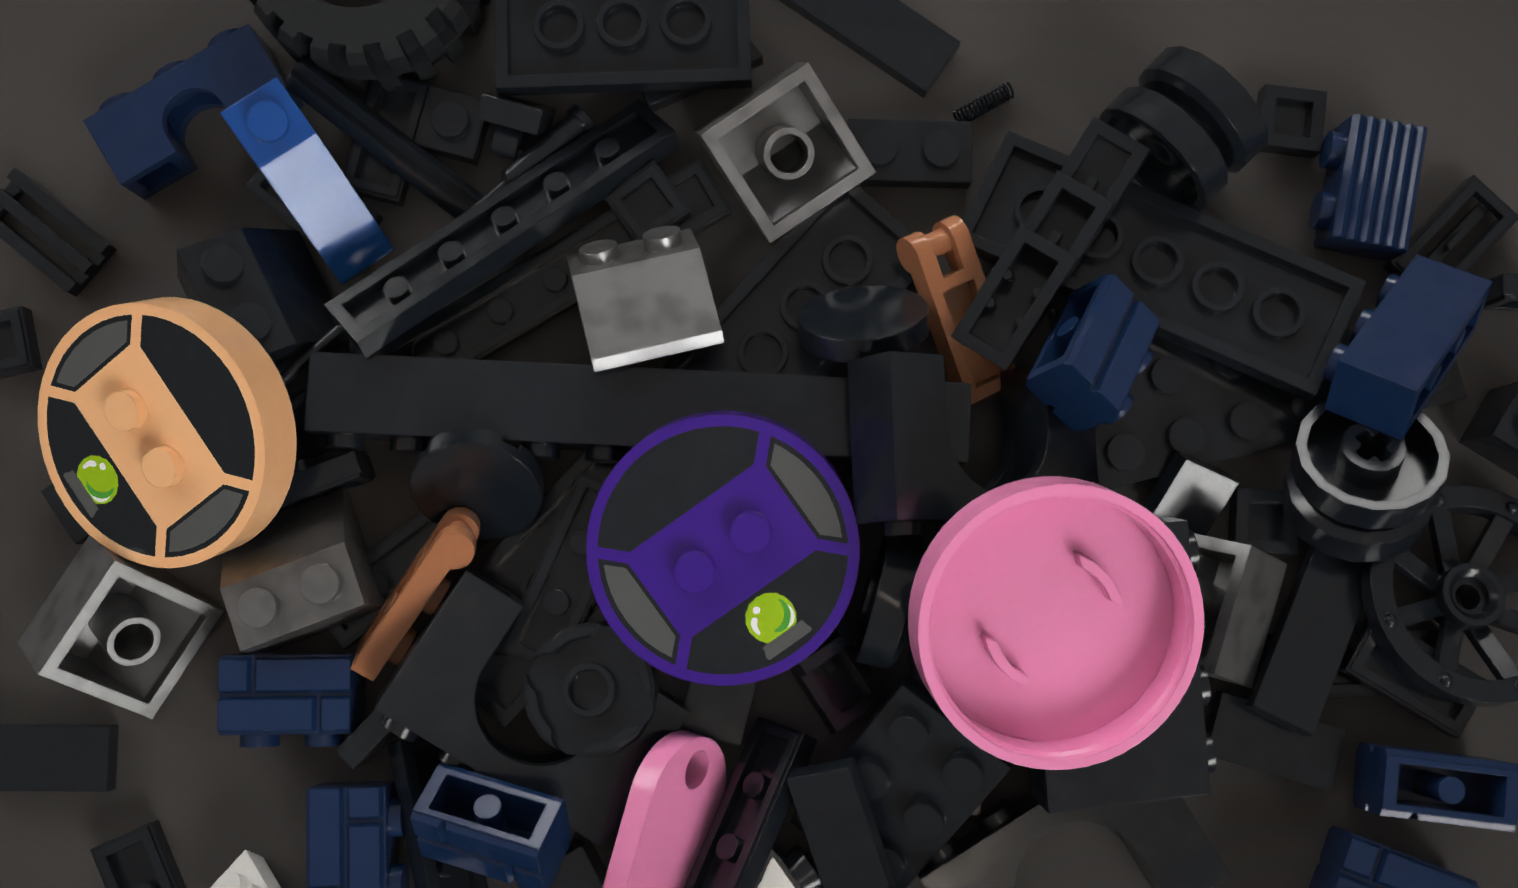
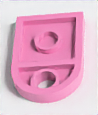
[603,730,726,888]

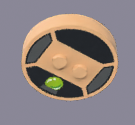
[38,297,297,568]

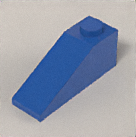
[220,77,394,285]

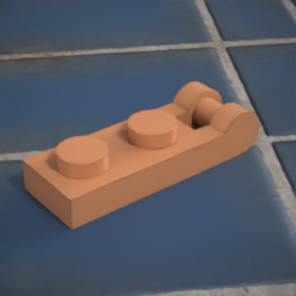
[896,215,1016,405]
[350,507,481,681]

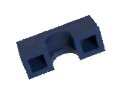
[83,23,304,200]

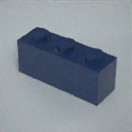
[1323,254,1493,441]

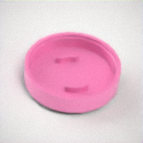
[908,476,1204,770]

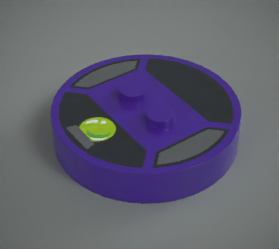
[586,411,860,686]

